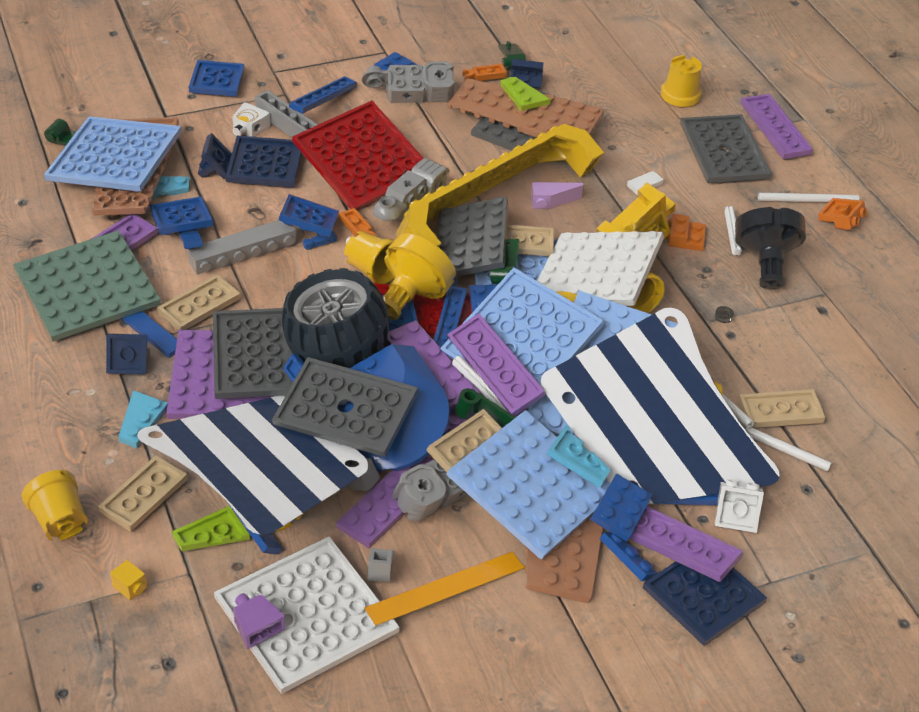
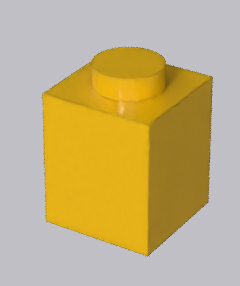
[110,560,147,600]

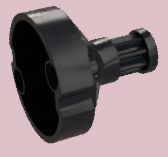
[735,207,806,289]

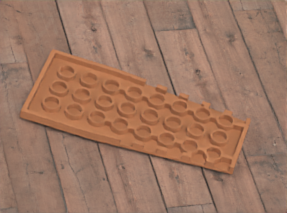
[449,78,604,137]
[92,117,179,216]
[525,479,608,603]

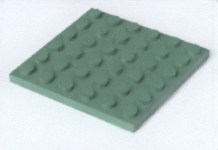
[13,230,161,342]

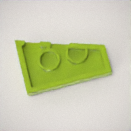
[500,77,550,111]
[171,506,250,551]

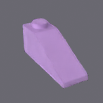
[531,182,583,209]

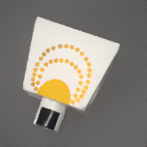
[232,102,271,137]

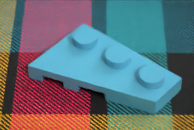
[152,176,190,199]
[118,390,168,448]
[547,424,611,488]

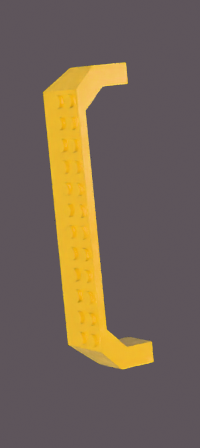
[396,124,604,247]

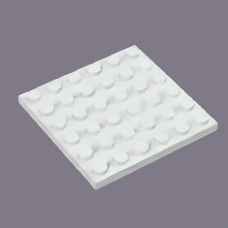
[537,231,664,306]
[214,537,399,694]

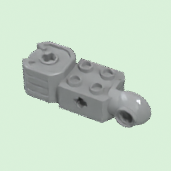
[361,61,455,103]
[373,158,450,222]
[392,459,468,521]

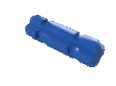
[303,231,337,250]

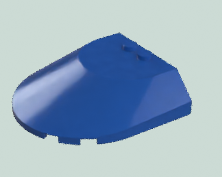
[339,344,450,473]

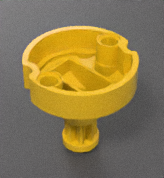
[383,233,456,320]

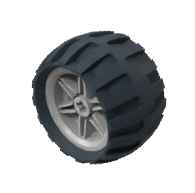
[282,268,389,368]

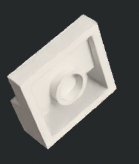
[714,479,764,533]

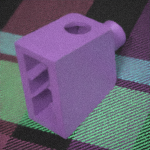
[233,593,285,650]

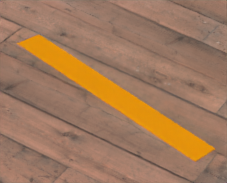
[364,551,525,626]

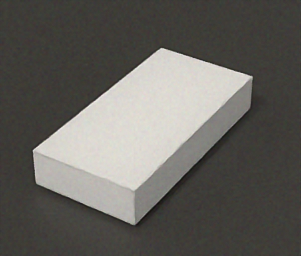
[627,171,664,195]

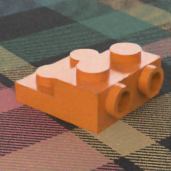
[818,198,867,230]
[665,214,706,251]

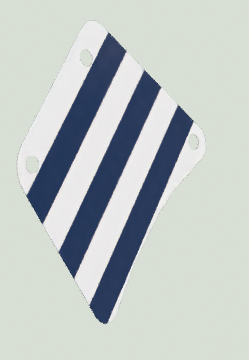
[541,308,779,504]
[137,395,368,535]

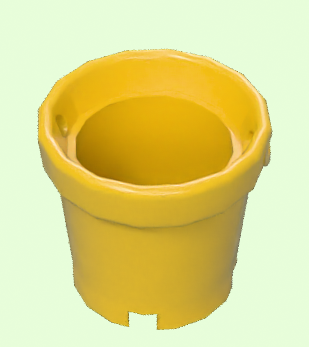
[661,55,702,107]
[344,231,394,284]
[627,272,665,313]
[21,469,88,541]

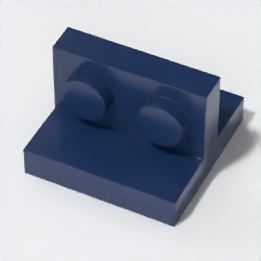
[511,59,544,89]
[198,133,232,179]
[106,333,150,374]

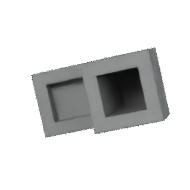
[368,548,394,583]

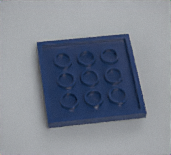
[226,135,302,187]
[643,561,767,646]

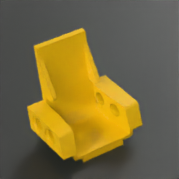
[596,182,676,239]

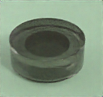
[715,306,734,323]

